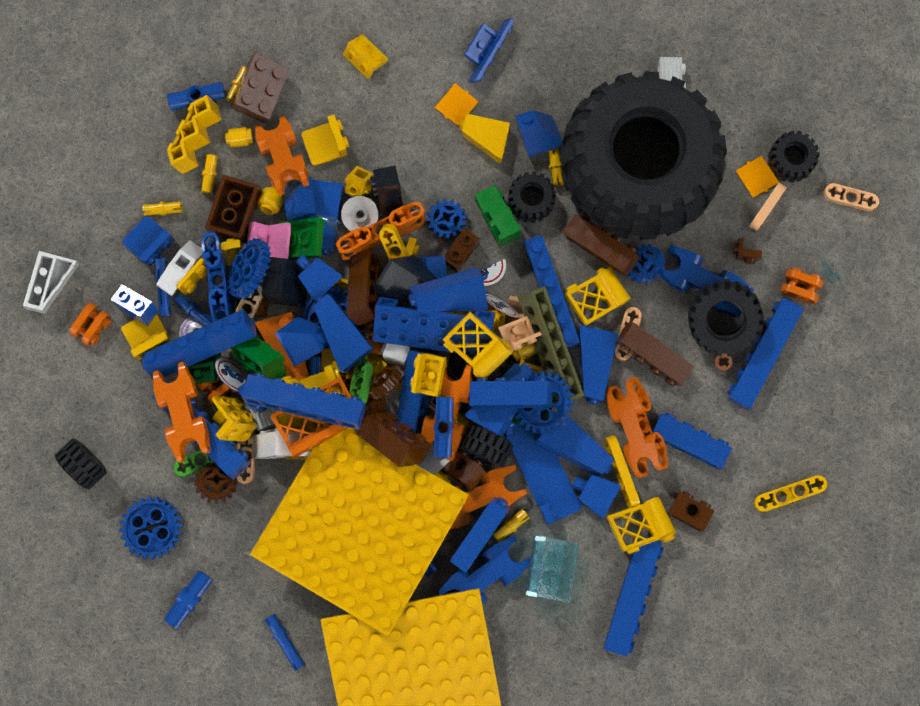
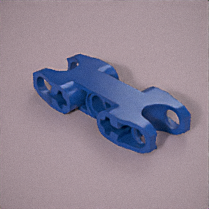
[201,232,235,322]
[659,245,754,318]
[436,535,533,603]

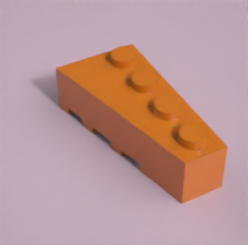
[255,312,310,381]

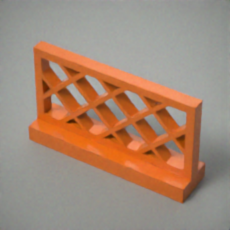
[270,377,364,458]

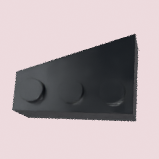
[370,165,403,219]

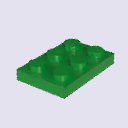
[278,217,325,260]

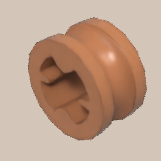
[714,353,732,371]

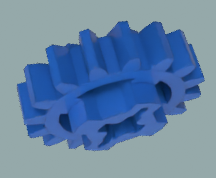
[426,198,467,240]
[627,243,666,285]

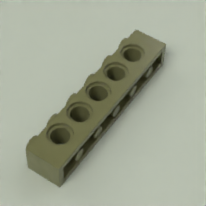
[517,286,584,403]

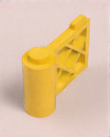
[564,266,631,326]
[443,311,513,379]
[607,497,676,555]

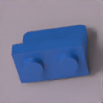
[122,216,175,267]

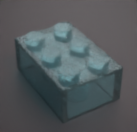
[525,536,579,603]

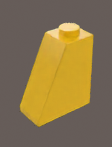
[459,113,510,163]

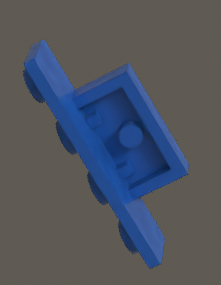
[463,18,514,83]

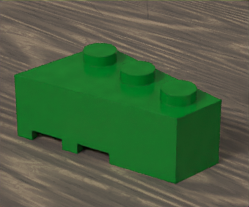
[231,335,287,380]

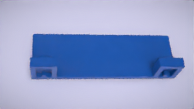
[373,297,496,355]
[504,421,582,525]

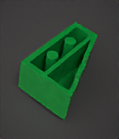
[474,185,521,248]

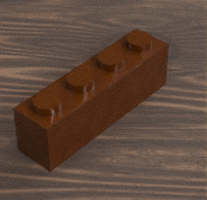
[562,214,639,277]
[346,249,380,326]
[615,322,694,387]

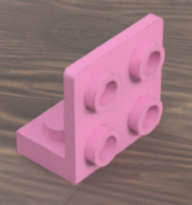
[247,222,291,259]

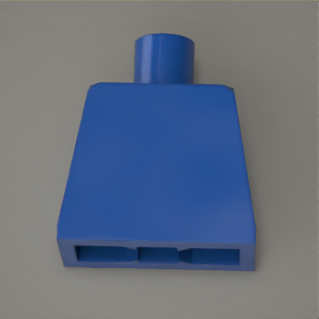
[295,254,342,301]
[571,475,621,519]

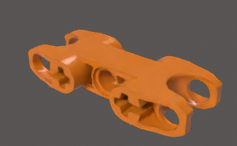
[255,116,309,196]
[336,202,426,261]
[421,360,473,461]
[153,362,211,463]
[606,377,668,478]
[450,465,527,530]

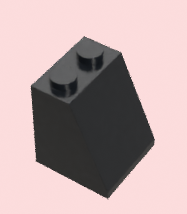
[373,255,438,309]
[262,257,307,307]

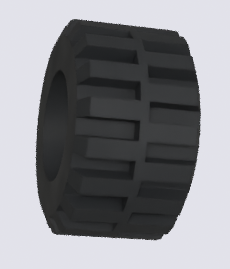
[768,131,820,183]
[508,171,556,223]
[460,425,514,468]
[55,438,107,490]

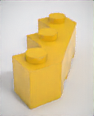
[167,95,222,174]

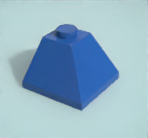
[516,110,562,157]
[284,177,316,221]
[275,317,329,367]

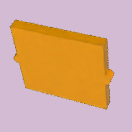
[435,83,479,126]
[735,155,779,198]

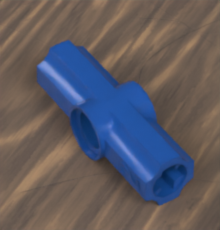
[167,82,226,111]
[434,396,454,458]
[164,570,213,629]

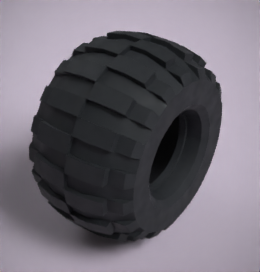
[560,71,727,240]

